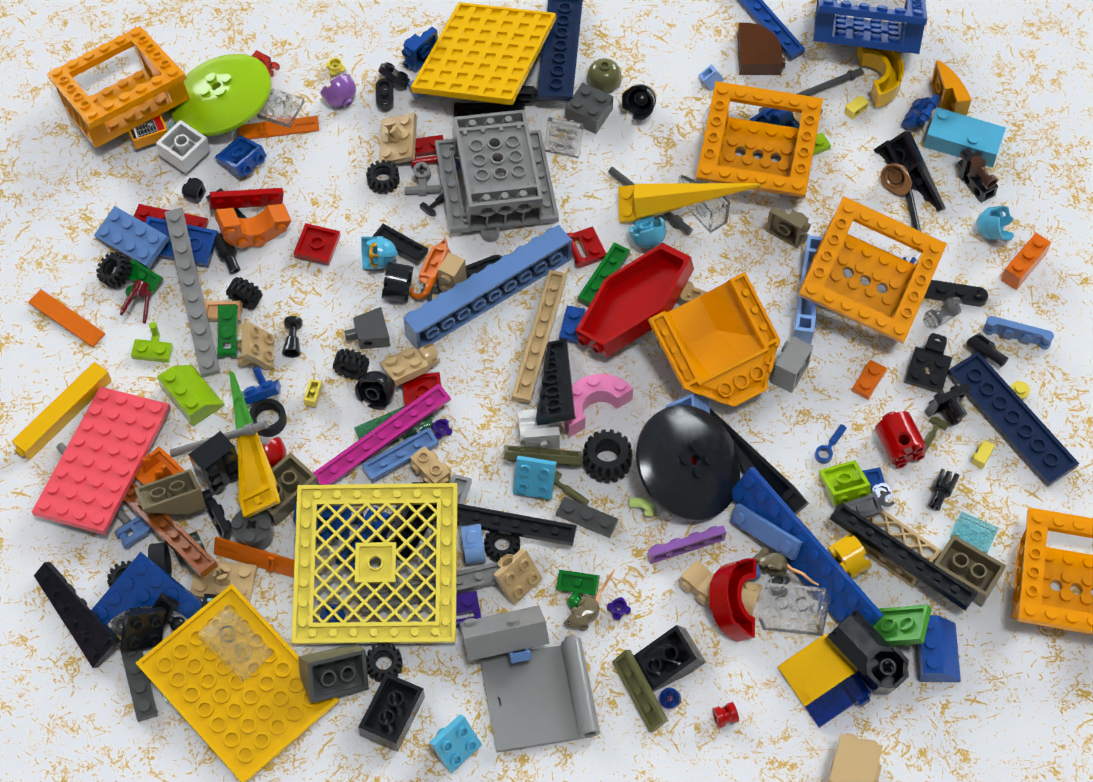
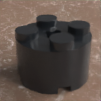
[382,262,414,302]

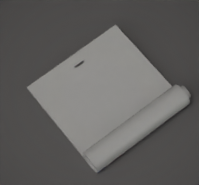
[480,635,600,752]

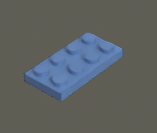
[94,206,170,268]

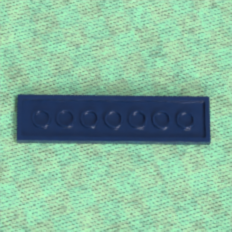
[537,0,583,102]
[948,351,1080,487]

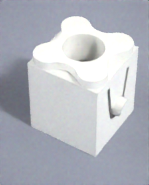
[518,409,560,449]

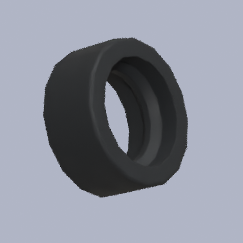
[249,399,287,437]
[148,542,172,576]

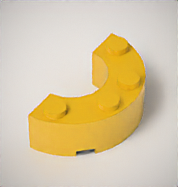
[856,46,904,108]

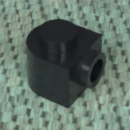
[182,178,206,202]

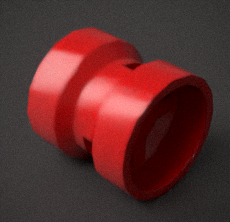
[712,702,739,728]

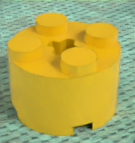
[827,533,872,579]

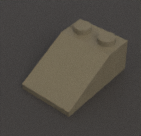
[134,469,206,515]

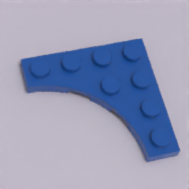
[91,552,203,624]

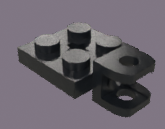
[904,333,952,393]

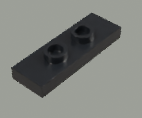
[372,223,428,265]

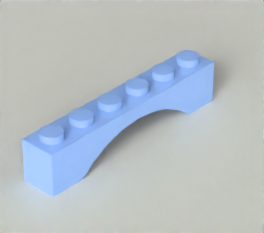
[793,235,822,344]

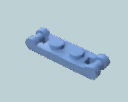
[983,316,1054,350]

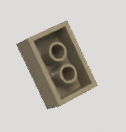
[265,452,319,525]
[934,535,1006,606]

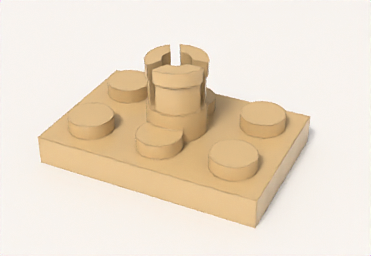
[379,112,417,164]
[190,561,257,603]

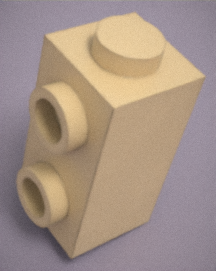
[410,446,451,483]

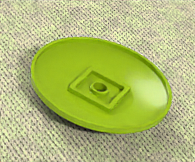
[170,54,272,136]

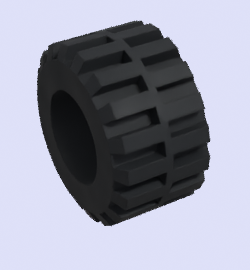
[583,429,632,483]

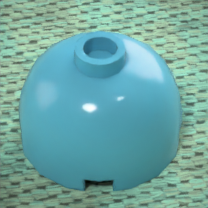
[628,217,666,250]

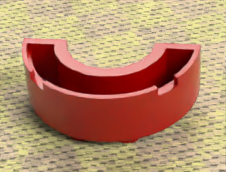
[709,558,757,642]

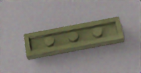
[503,445,583,467]
[612,650,668,732]

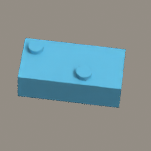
[924,107,1006,168]

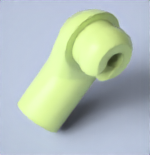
[629,497,656,516]

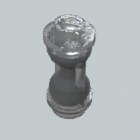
[923,296,964,329]

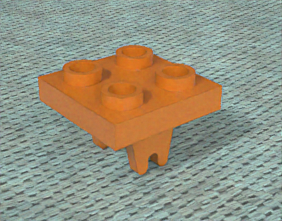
[135,446,185,485]

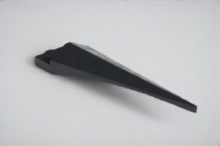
[710,408,809,515]

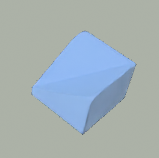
[699,64,724,90]

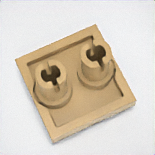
[237,321,274,370]

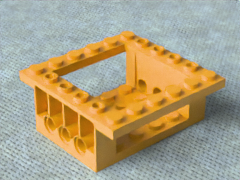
[47,26,190,148]
[696,81,823,198]
[798,196,947,344]
[1011,507,1093,635]

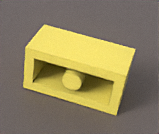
[844,95,869,120]
[303,379,323,407]
[972,440,995,469]

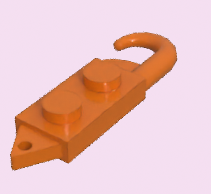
[410,238,451,299]

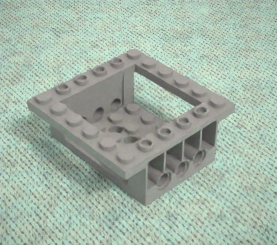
[435,110,559,234]

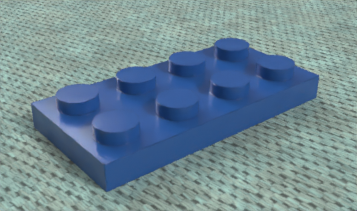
[145,216,219,267]

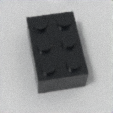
[188,431,239,496]
[358,673,425,752]

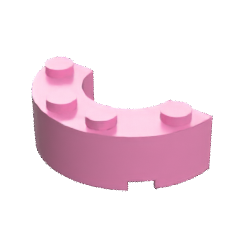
[563,374,633,438]

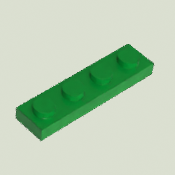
[578,242,630,306]

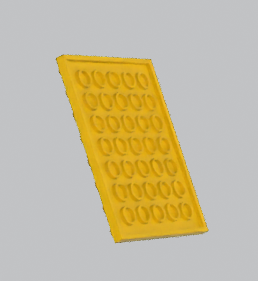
[136,584,339,782]

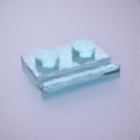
[950,512,998,554]

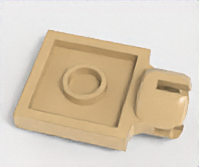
[380,343,440,386]

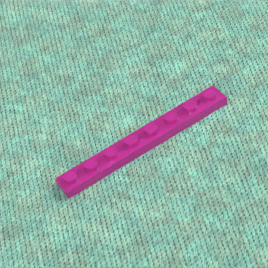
[313,383,451,485]

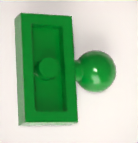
[125,259,164,299]
[556,570,600,609]

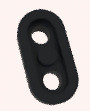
[378,62,410,88]
[376,78,394,111]

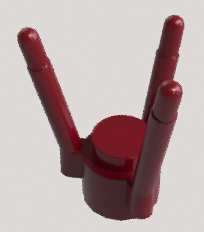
[120,280,152,324]

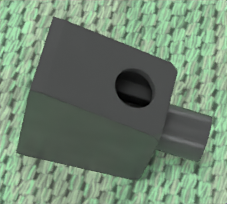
[344,307,390,349]

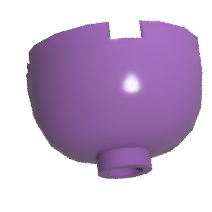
[320,74,356,107]

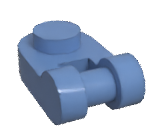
[115,517,152,549]

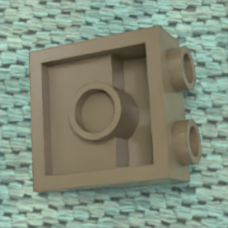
[766,206,811,249]

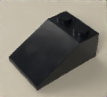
[633,625,706,692]

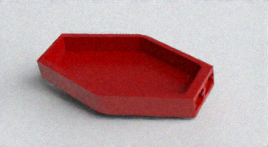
[575,243,694,357]

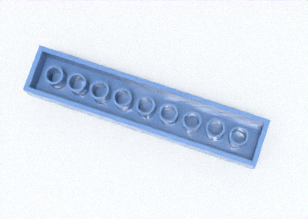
[403,225,572,349]

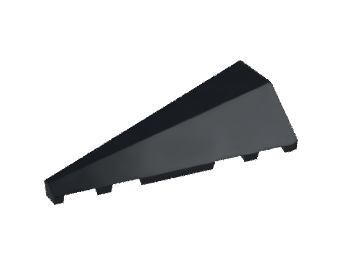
[874,131,946,212]

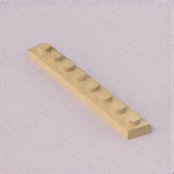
[512,270,567,404]

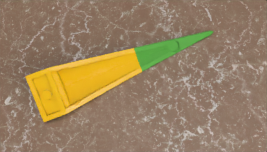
[229,371,281,518]

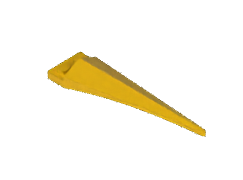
[618,183,762,223]

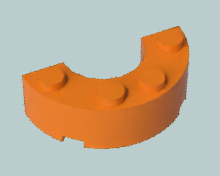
[215,204,292,249]

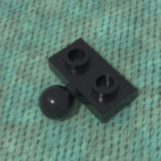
[152,592,186,631]

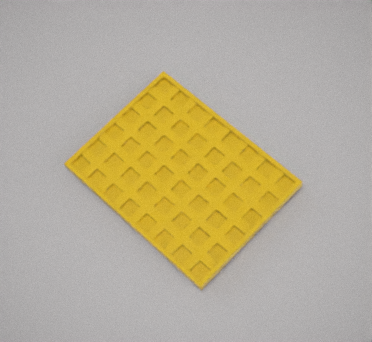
[411,2,557,105]

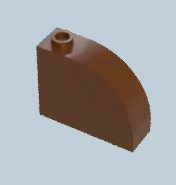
[737,23,786,75]

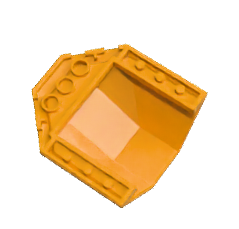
[647,272,780,407]

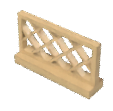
[851,509,942,587]

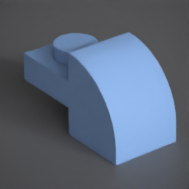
[460,524,486,565]

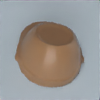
[880,163,912,196]

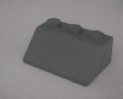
[298,644,369,703]

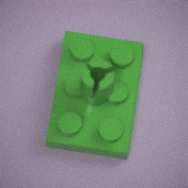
[874,604,932,647]

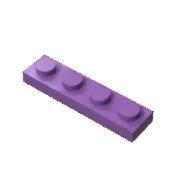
[648,525,726,564]

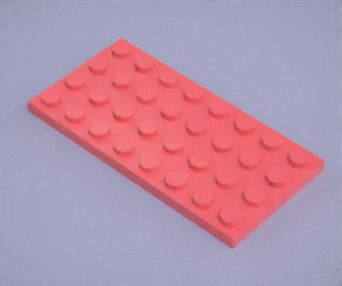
[32,387,171,535]

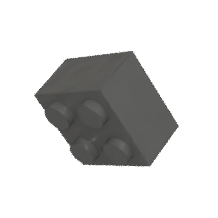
[565,83,614,134]

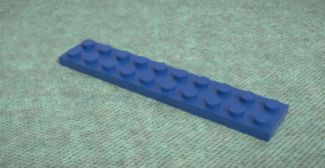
[732,467,884,627]

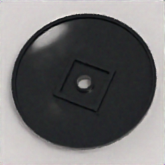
[636,405,740,521]

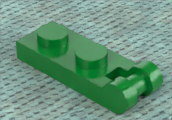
[217,305,238,358]

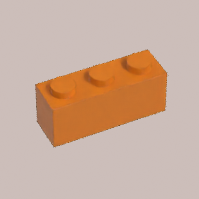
[1001,233,1051,290]

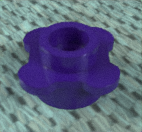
[430,419,453,439]
[607,597,631,620]

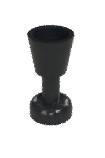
[282,316,303,358]

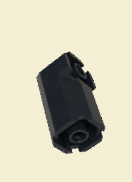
[824,609,909,694]

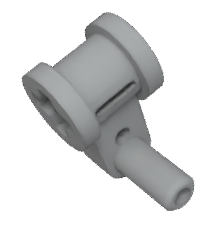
[405,162,441,195]

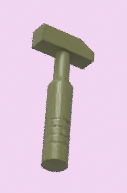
[924,417,949,454]
[554,471,589,506]

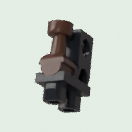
[957,148,998,203]

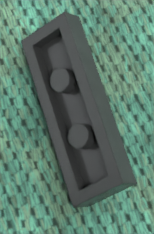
[556,496,618,538]

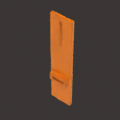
[238,116,319,140]
[28,289,105,347]
[214,537,295,578]

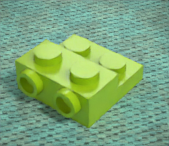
[819,460,871,507]

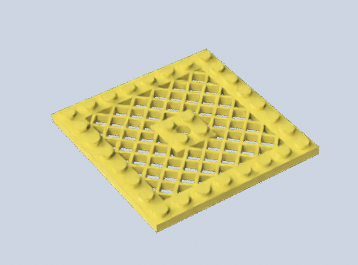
[292,483,458,645]

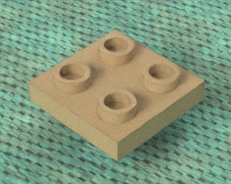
[493,548,543,605]

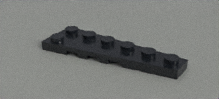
[536,339,576,425]
[34,562,121,668]

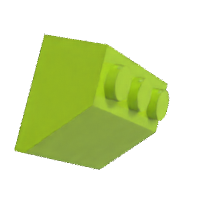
[157,365,225,427]

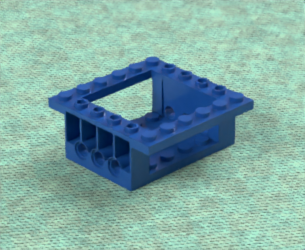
[813,0,927,54]

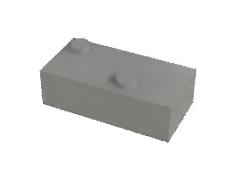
[460,605,549,661]

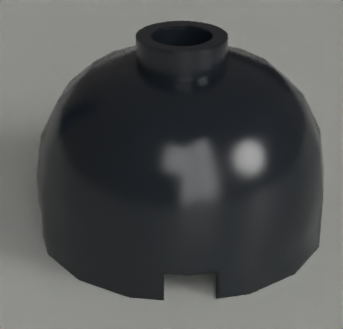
[355,370,395,410]

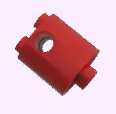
[875,411,927,469]

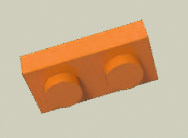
[852,360,887,400]

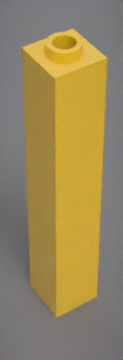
[12,361,112,460]

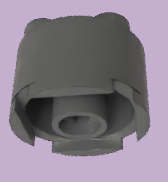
[231,510,274,550]

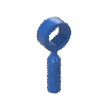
[815,424,847,464]

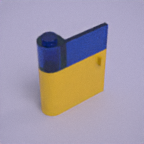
[777,633,872,728]

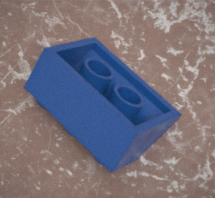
[916,615,961,682]

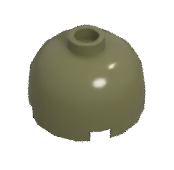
[587,58,622,94]

